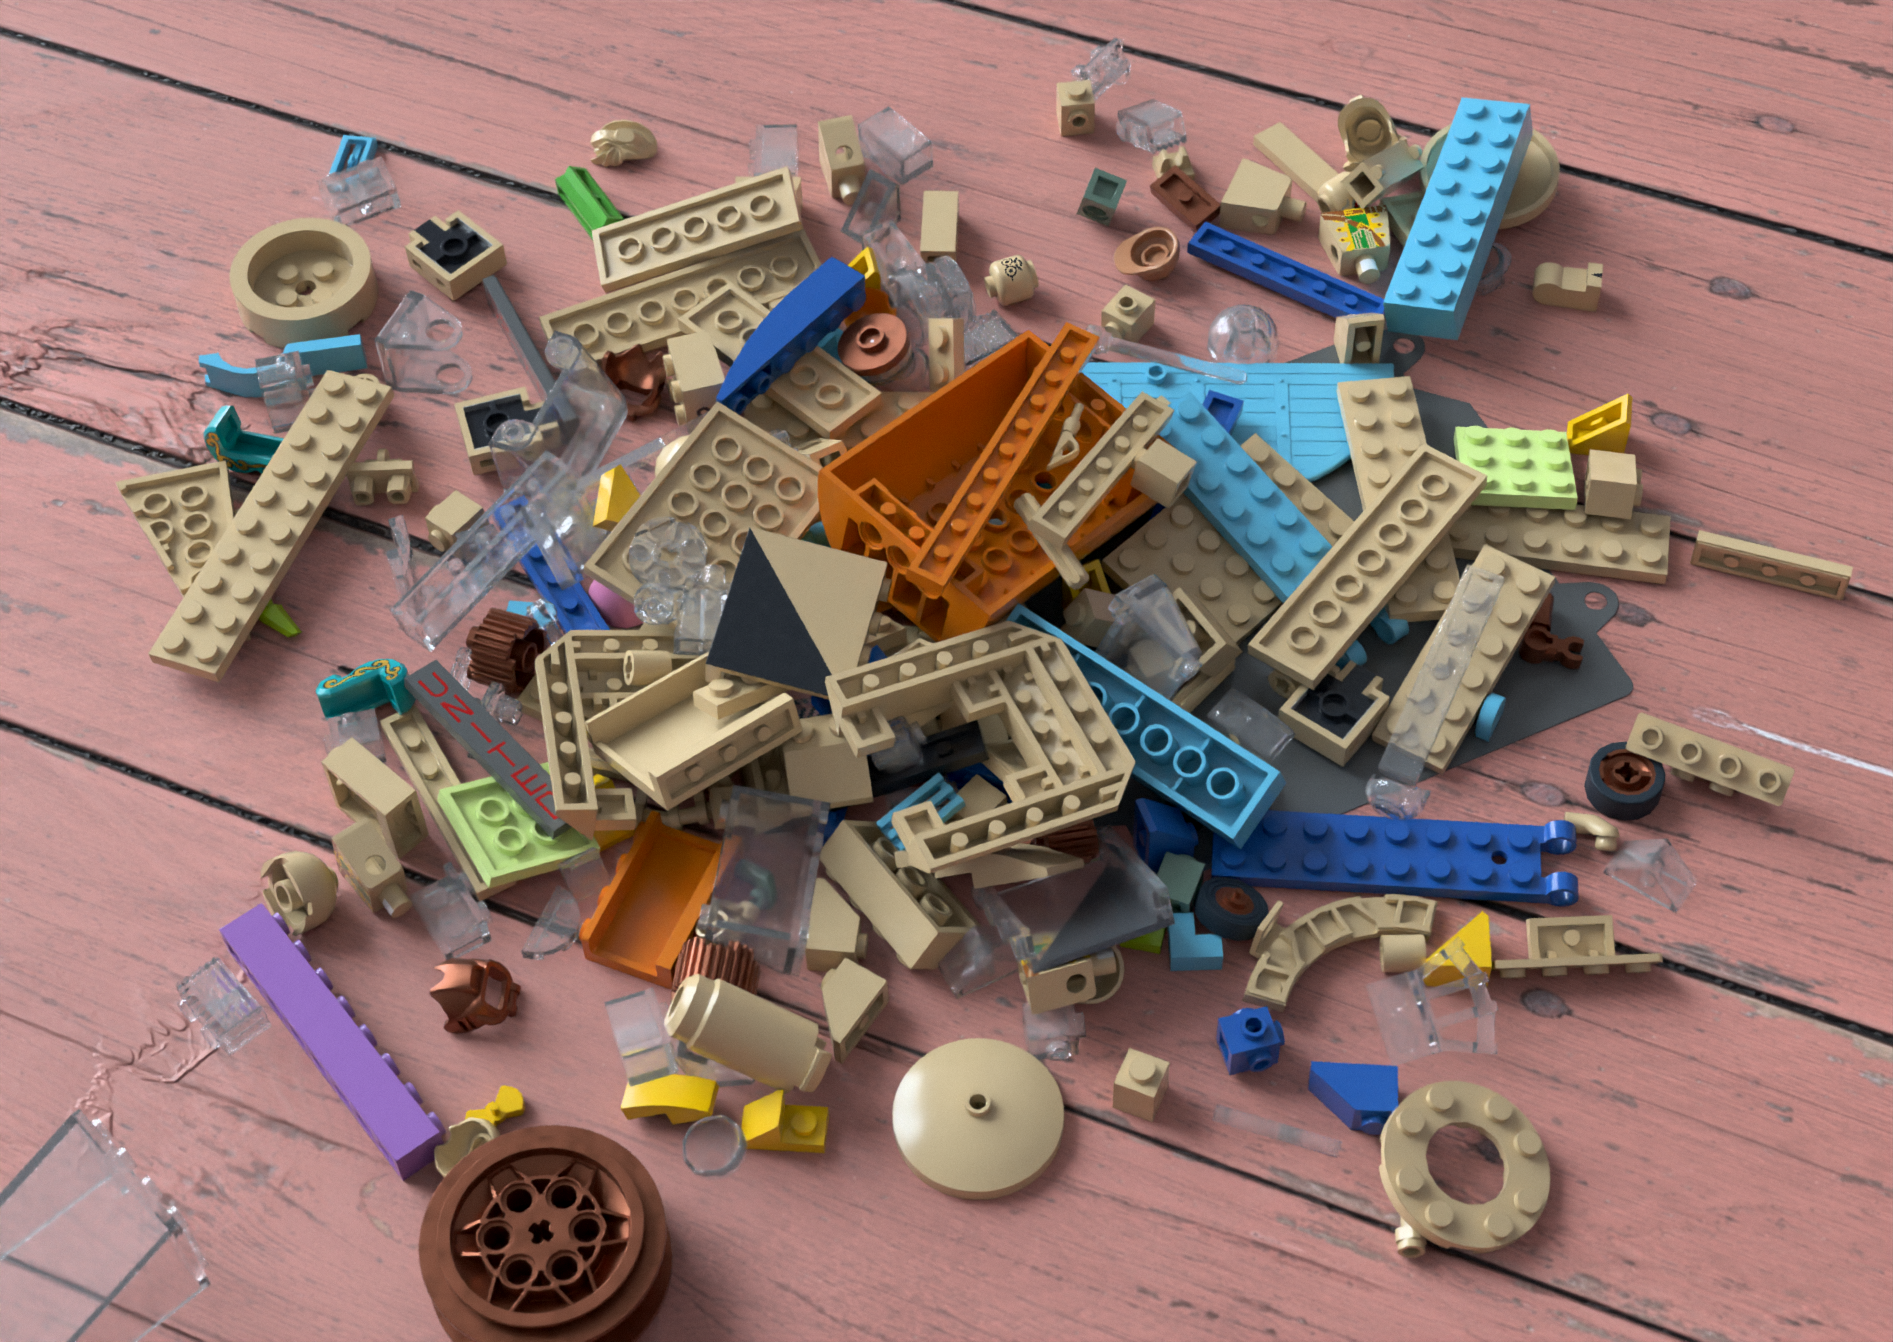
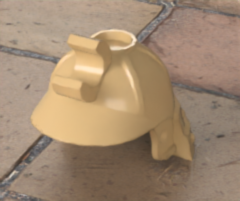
[1338,94,1407,172]

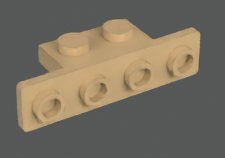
[1626,713,1795,806]
[1491,915,1663,979]

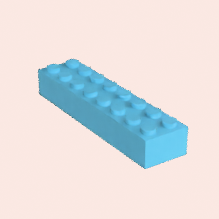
[1383,97,1533,340]
[1006,603,1286,849]

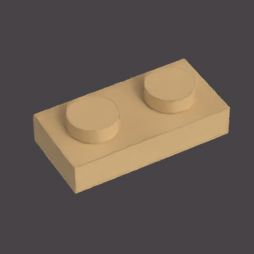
[928,318,965,391]

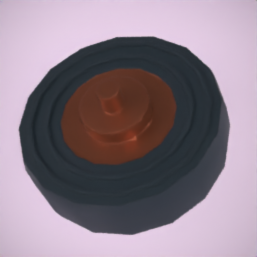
[1194,877,1269,941]

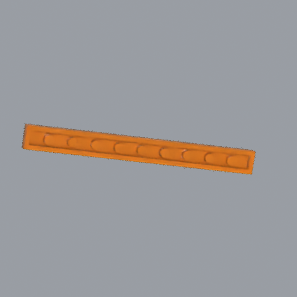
[905,322,1100,596]

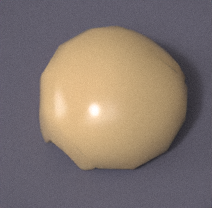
[434,1117,501,1177]

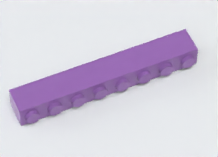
[219,903,446,1181]

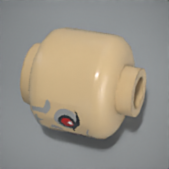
[1317,171,1368,213]

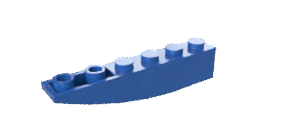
[716,256,866,415]

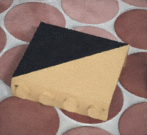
[705,527,892,700]

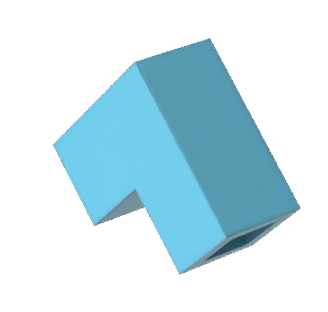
[1167,913,1223,971]

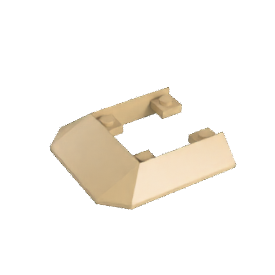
[825,620,1136,874]
[535,630,793,841]

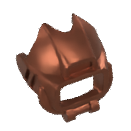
[602,343,667,422]
[429,958,521,1034]

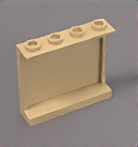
[584,651,803,811]

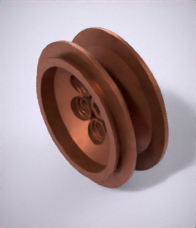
[418,1125,673,1342]

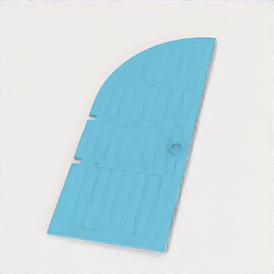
[1039,362,1394,489]

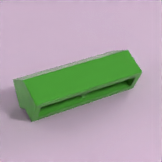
[555,166,624,240]

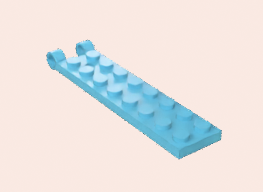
[1159,392,1409,670]

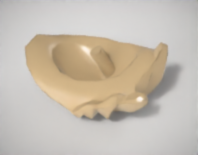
[590,120,657,167]

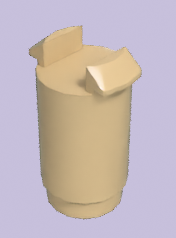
[665,974,832,1094]

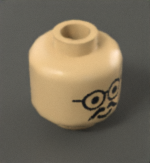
[984,255,1039,306]

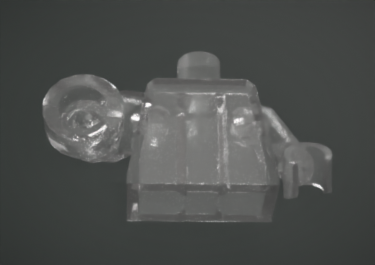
[634,564,731,655]

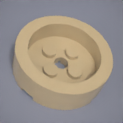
[230,218,378,348]

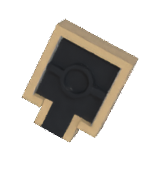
[405,210,507,301]
[454,387,560,476]
[1277,660,1390,767]

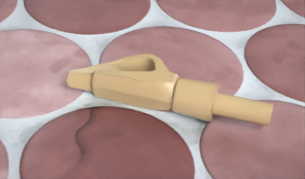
[1046,403,1084,471]

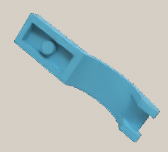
[199,334,367,397]

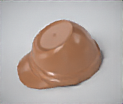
[1114,227,1180,281]

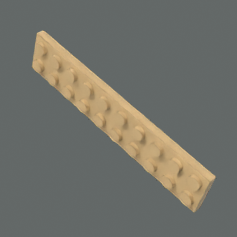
[148,370,395,682]

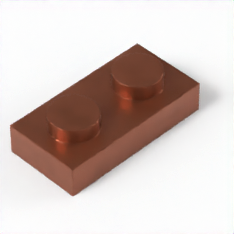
[1150,165,1221,232]

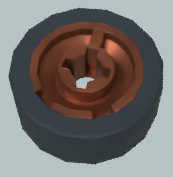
[1584,742,1666,821]

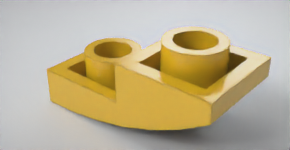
[620,1074,719,1125]

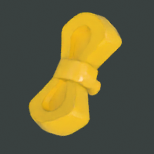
[465,1086,525,1127]

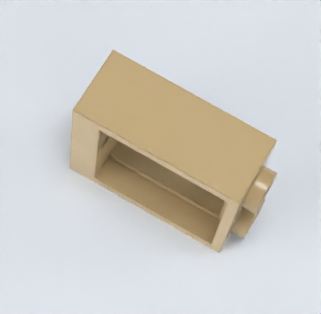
[321,737,429,859]

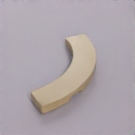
[1242,894,1438,1013]

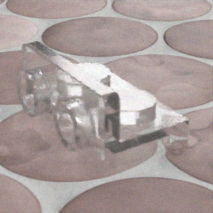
[409,862,493,960]

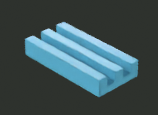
[326,135,378,194]
[876,772,966,851]

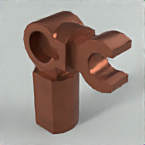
[1519,593,1584,669]

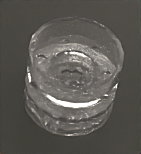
[887,256,976,347]

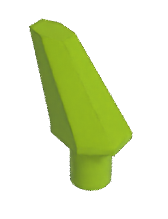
[258,599,302,637]

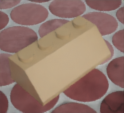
[817,820,987,969]

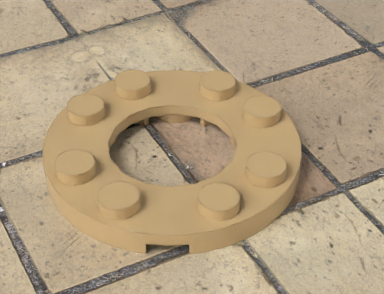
[1379,1081,1550,1254]

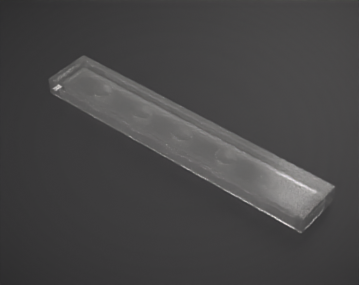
[1378,564,1504,787]

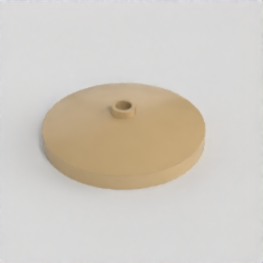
[892,1038,1064,1200]

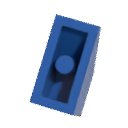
[1133,798,1198,877]
[1308,1061,1398,1135]

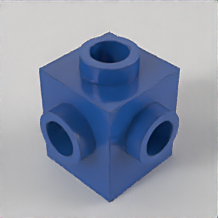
[1216,1006,1285,1075]

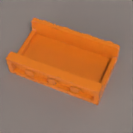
[579,810,744,990]

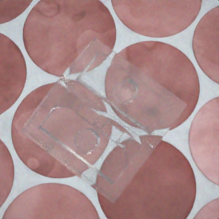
[385,515,422,626]

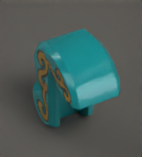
[203,406,284,474]
[316,659,416,723]

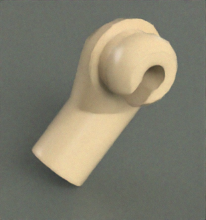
[1564,812,1620,851]

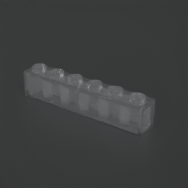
[390,450,586,652]

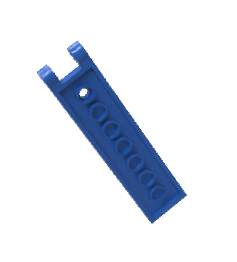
[1211,810,1579,907]

